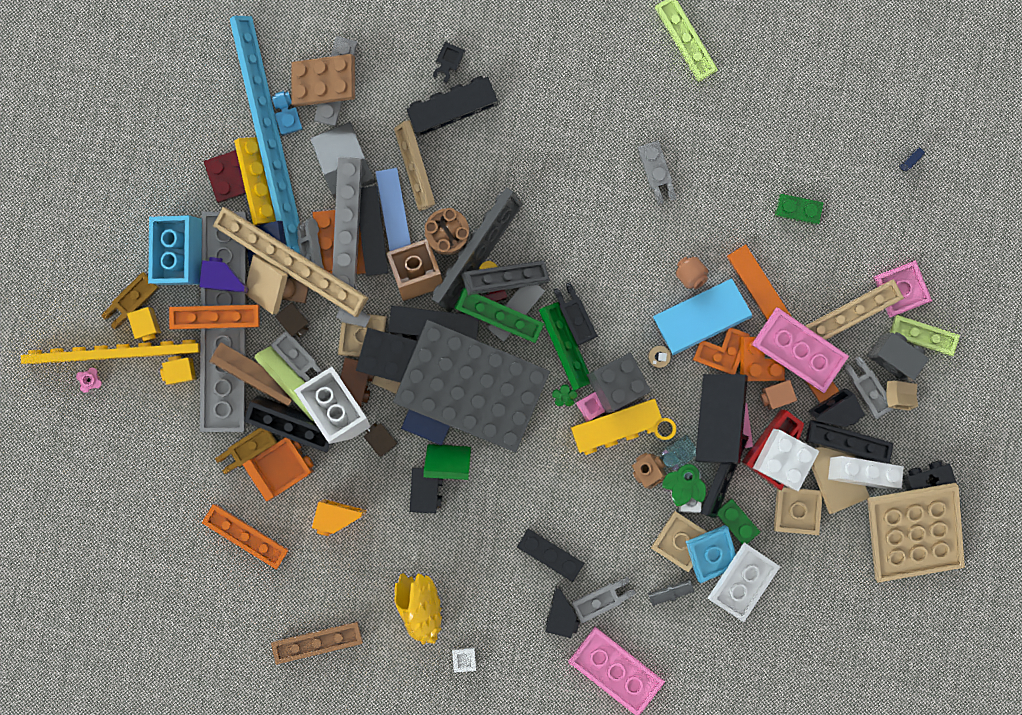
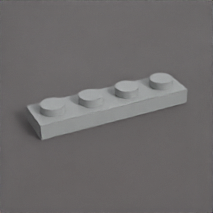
[314,36,358,127]

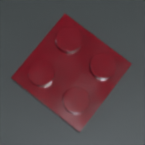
[203,150,246,203]

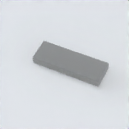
[487,285,545,342]

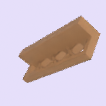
[209,342,292,406]

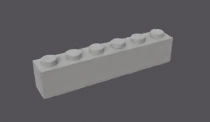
[332,156,363,289]

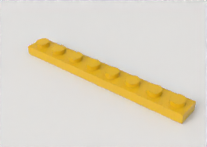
[21,340,200,364]

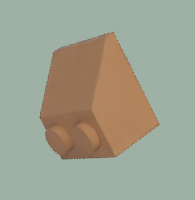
[386,239,443,301]

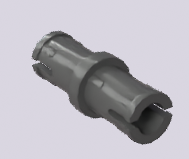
[648,579,695,606]

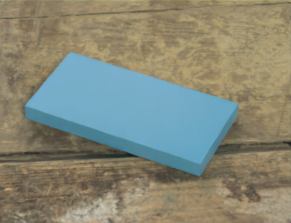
[653,279,752,355]

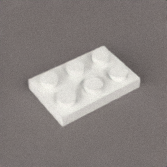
[708,543,780,622]

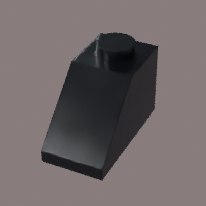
[808,388,865,427]
[545,586,579,638]

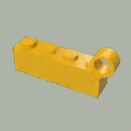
[570,399,676,455]

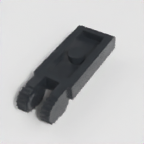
[553,282,598,346]

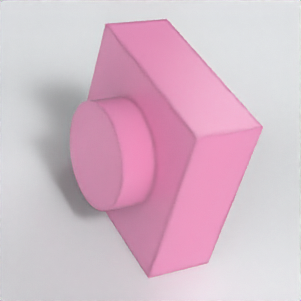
[576,392,605,422]

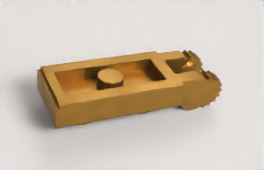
[101,272,160,330]
[215,428,278,474]

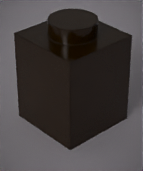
[275,302,311,338]
[364,422,399,458]

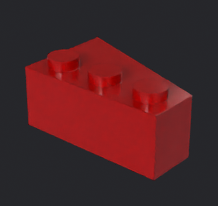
[741,409,804,491]

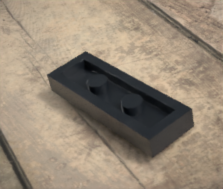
[516,528,585,582]

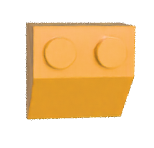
[312,499,367,536]

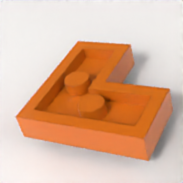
[693,328,750,374]
[740,336,785,381]

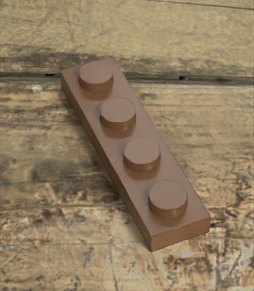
[271,621,363,665]

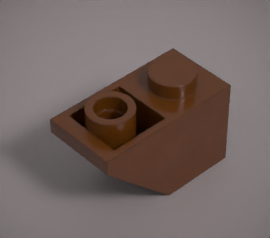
[340,358,374,407]

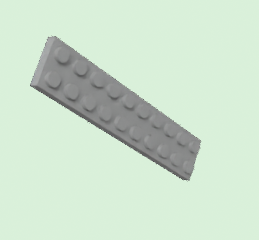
[200,212,247,432]

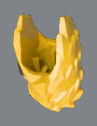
[394,573,442,645]

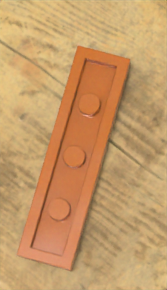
[169,305,260,330]
[202,504,289,570]

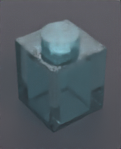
[658,435,696,472]

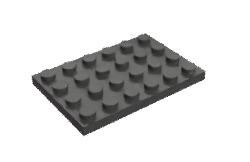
[393,320,550,453]

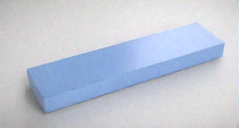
[376,168,411,251]

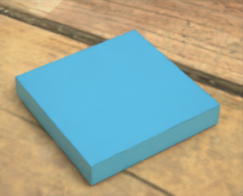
[685,525,736,583]

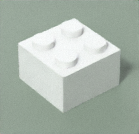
[753,429,819,492]

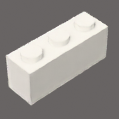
[828,456,904,490]

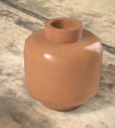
[676,257,709,290]

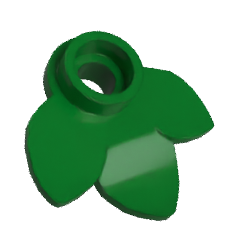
[662,464,706,506]

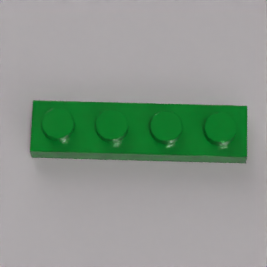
[455,288,544,343]
[539,302,591,391]

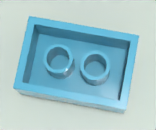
[148,215,202,285]

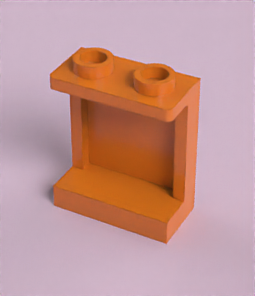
[242,437,314,502]

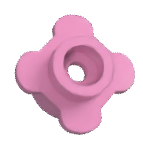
[76,368,102,393]

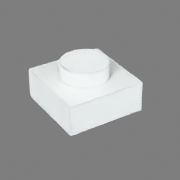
[452,647,476,673]

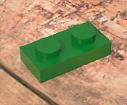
[775,194,824,225]
[717,498,761,545]

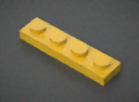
[234,137,276,225]

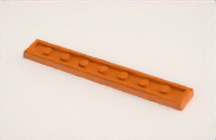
[726,244,839,404]

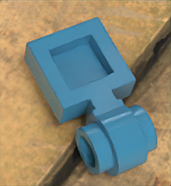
[272,91,303,136]

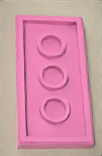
[752,307,849,393]
[568,626,665,715]

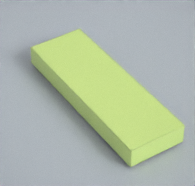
[890,315,960,356]

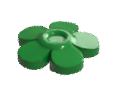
[552,385,577,406]

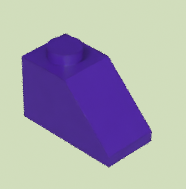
[199,257,248,293]

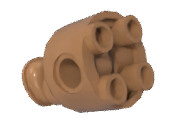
[425,208,470,255]

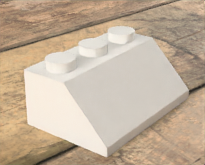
[294,367,371,444]

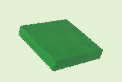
[424,444,471,480]

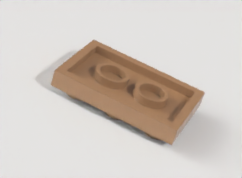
[291,54,355,107]

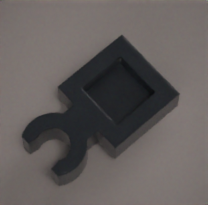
[433,41,465,84]

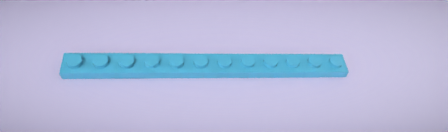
[230,16,300,254]

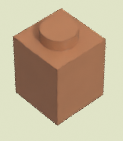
[760,380,797,410]

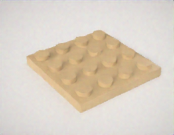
[867,483,965,582]

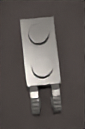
[637,140,676,205]
[297,218,324,269]
[271,331,324,382]
[843,356,894,419]
[571,577,636,624]

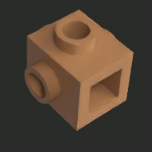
[631,453,667,489]

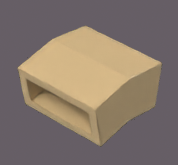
[886,381,918,411]

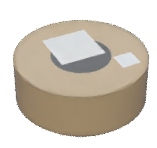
[648,346,671,368]

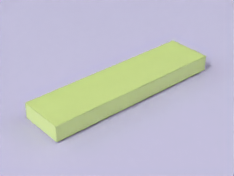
[655,0,718,82]
[254,346,314,421]

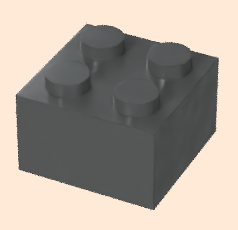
[867,332,930,381]
[586,352,651,414]

